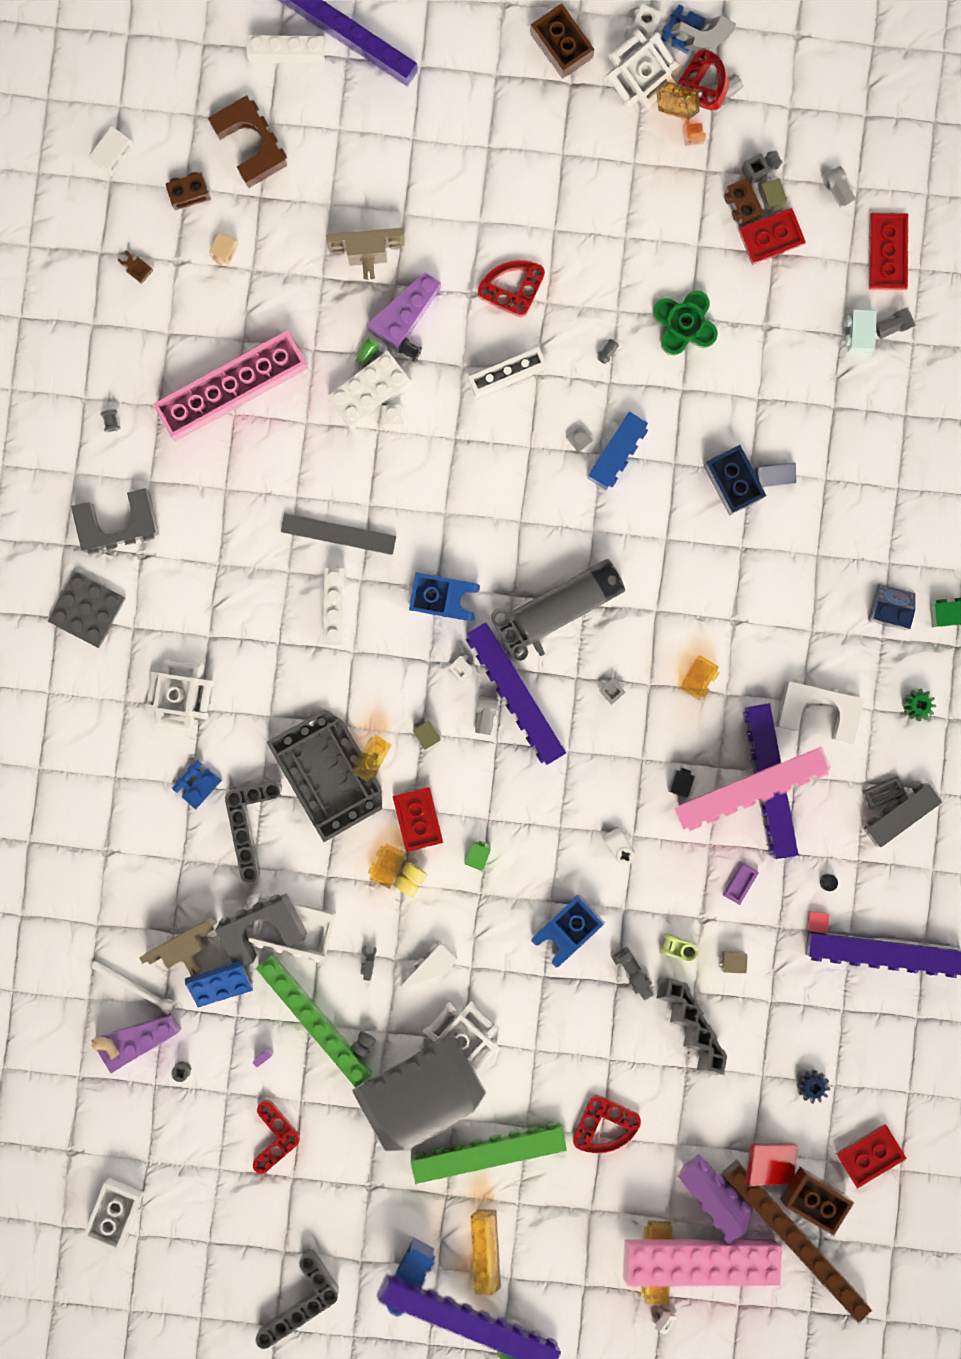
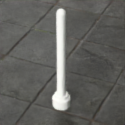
[91,961,175,1015]

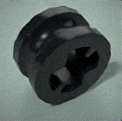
[819,874,838,892]

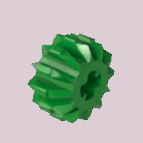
[903,689,937,721]

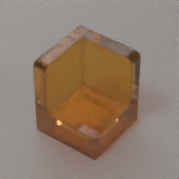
[682,120,706,146]

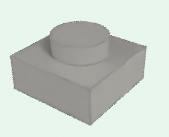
[566,426,593,453]
[599,678,626,705]

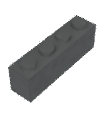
[863,783,943,848]

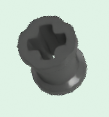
[100,410,121,433]
[171,1061,192,1082]

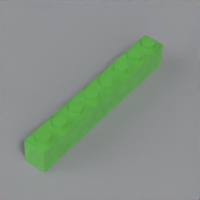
[256,954,372,1088]
[410,1122,567,1184]

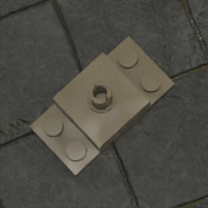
[326,228,405,280]
[139,916,217,976]

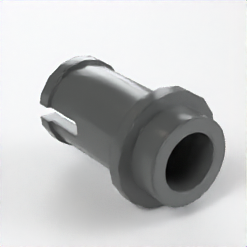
[597,339,619,364]

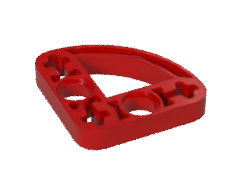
[674,49,729,111]
[477,260,545,317]
[572,1095,641,1154]

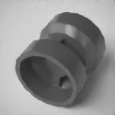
[351,1031,377,1058]

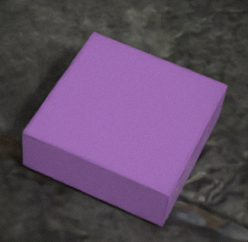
[252,1047,274,1068]

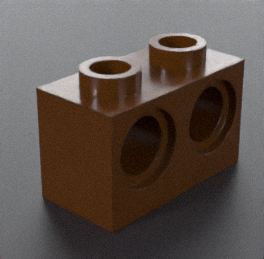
[165,172,211,211]
[723,177,763,226]

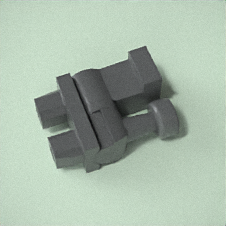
[611,947,654,1001]

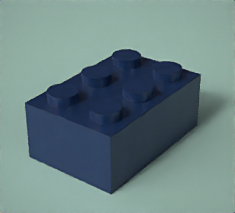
[703,445,767,516]

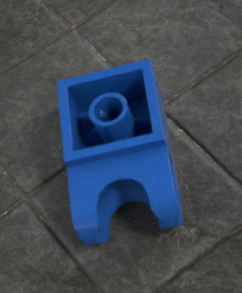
[409,572,480,621]
[531,894,605,968]
[387,1238,435,1317]

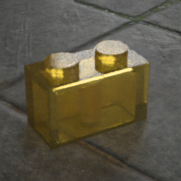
[656,81,700,121]
[678,655,720,700]
[351,735,392,781]
[368,843,407,889]

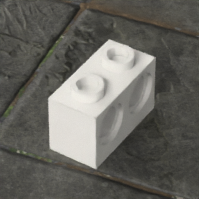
[623,4,663,50]

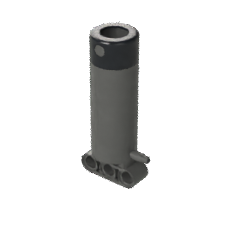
[491,559,626,661]

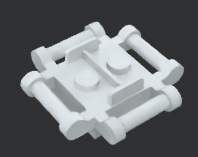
[605,29,679,111]
[144,659,214,732]
[423,1001,500,1074]

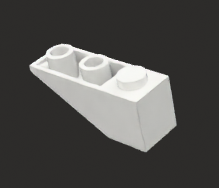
[400,942,457,989]

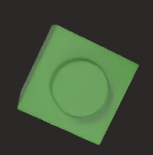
[464,840,491,872]

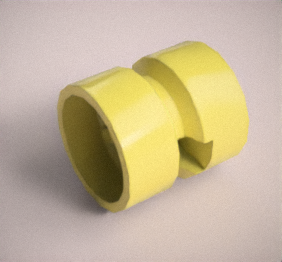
[393,861,428,898]

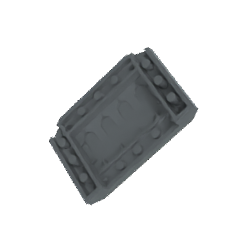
[266,709,382,843]
[352,1032,487,1151]

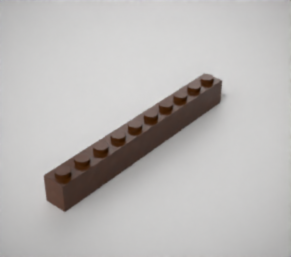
[723,1159,873,1324]

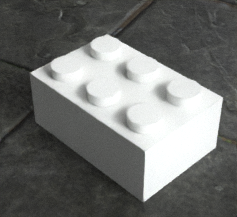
[82,1178,145,1253]

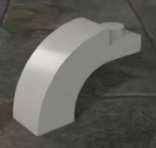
[670,16,737,51]

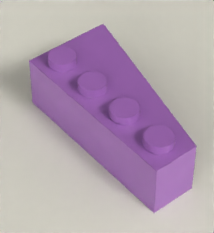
[366,272,442,351]
[91,1013,181,1074]
[678,1154,754,1244]

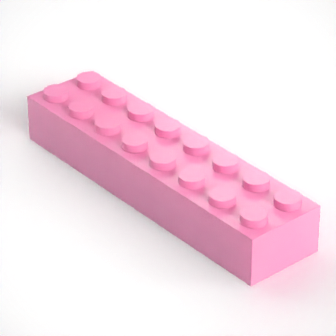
[153,330,308,441]
[674,746,831,831]
[623,1239,782,1286]

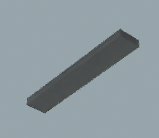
[281,513,397,555]

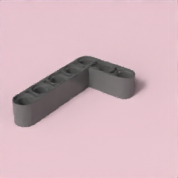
[225,782,282,883]
[255,1250,339,1349]

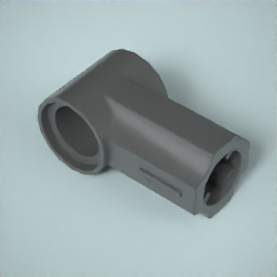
[876,307,916,340]

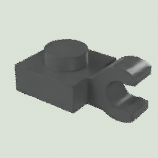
[360,945,377,981]

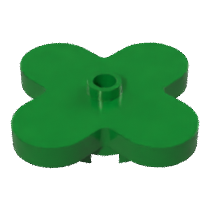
[653,291,718,356]

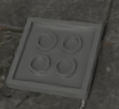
[48,571,126,648]

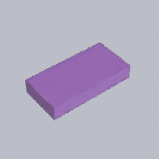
[723,862,759,905]

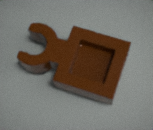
[118,251,154,285]

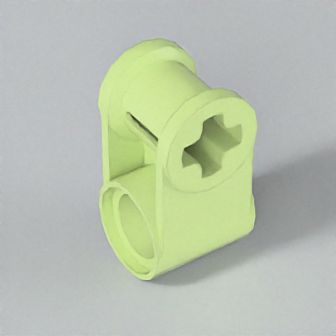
[659,934,698,961]

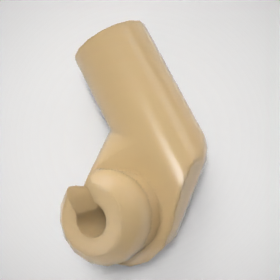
[92,1037,120,1059]

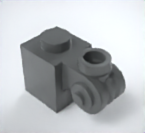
[741,151,783,185]

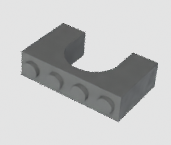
[71,488,159,555]
[215,893,308,967]

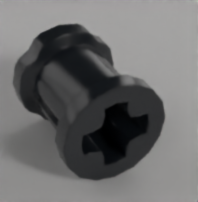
[398,338,423,362]

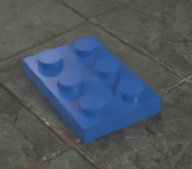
[185,961,253,1008]

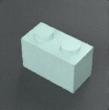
[845,310,877,353]

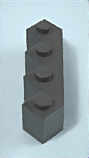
[656,978,728,1075]

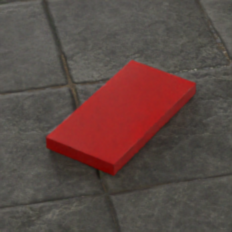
[869,213,909,290]

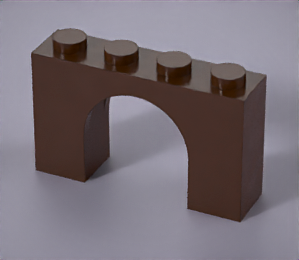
[208,95,288,189]

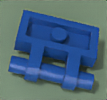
[660,4,706,55]
[172,759,222,810]

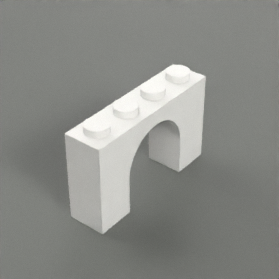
[776,679,865,744]

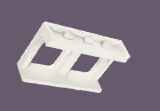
[248,895,336,962]

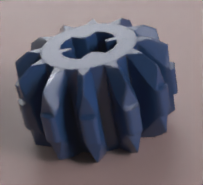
[797,1070,831,1104]

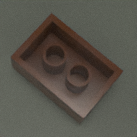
[530,3,595,79]
[780,1166,855,1236]

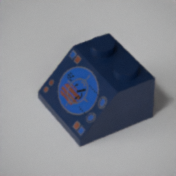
[868,584,916,631]

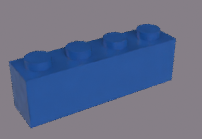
[587,411,649,490]

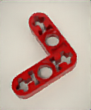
[253,1100,300,1174]

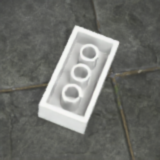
[327,351,412,431]

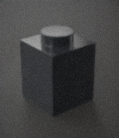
[668,767,695,798]

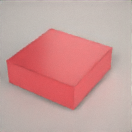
[807,911,830,934]

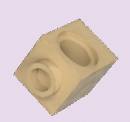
[209,232,238,265]

